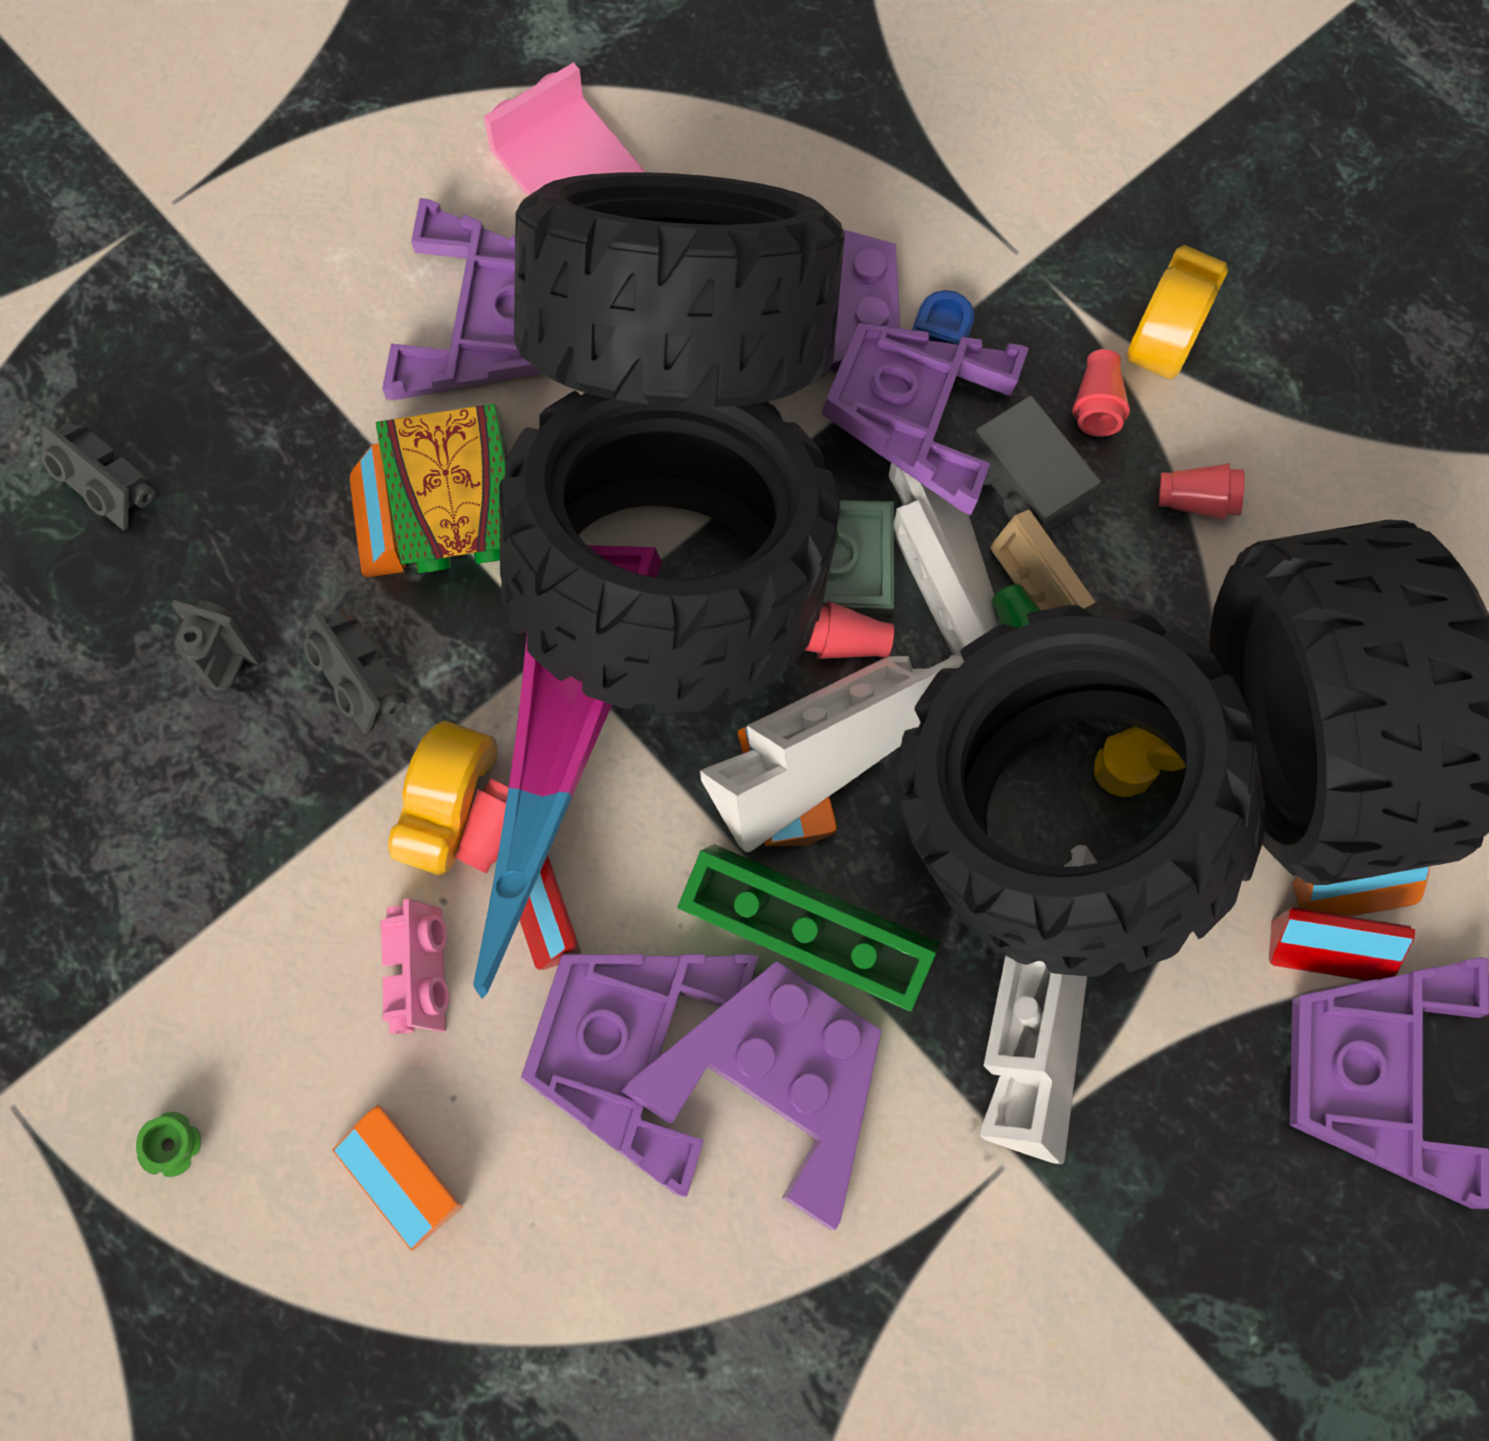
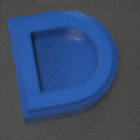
[912,290,974,345]

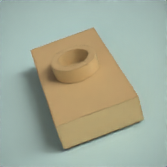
[990,510,1096,611]

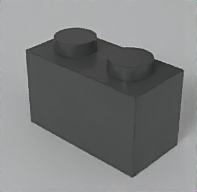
[968,395,1101,534]

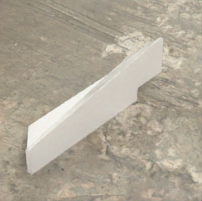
[889,463,1000,657]
[700,655,964,852]
[980,845,1097,1164]

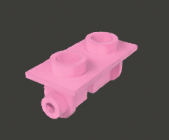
[380,899,449,1034]

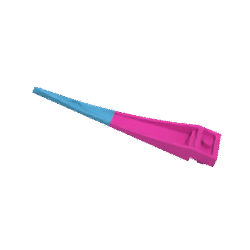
[473,545,662,999]

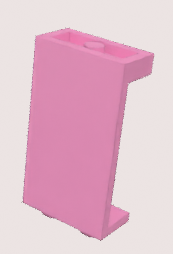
[484,62,645,196]

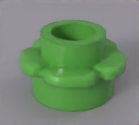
[136,1112,201,1177]

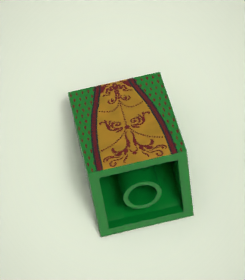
[375,403,507,573]

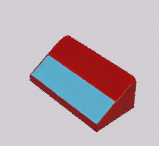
[520,855,581,970]
[1269,907,1415,981]

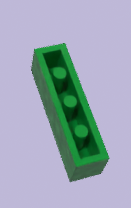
[677,844,941,1012]

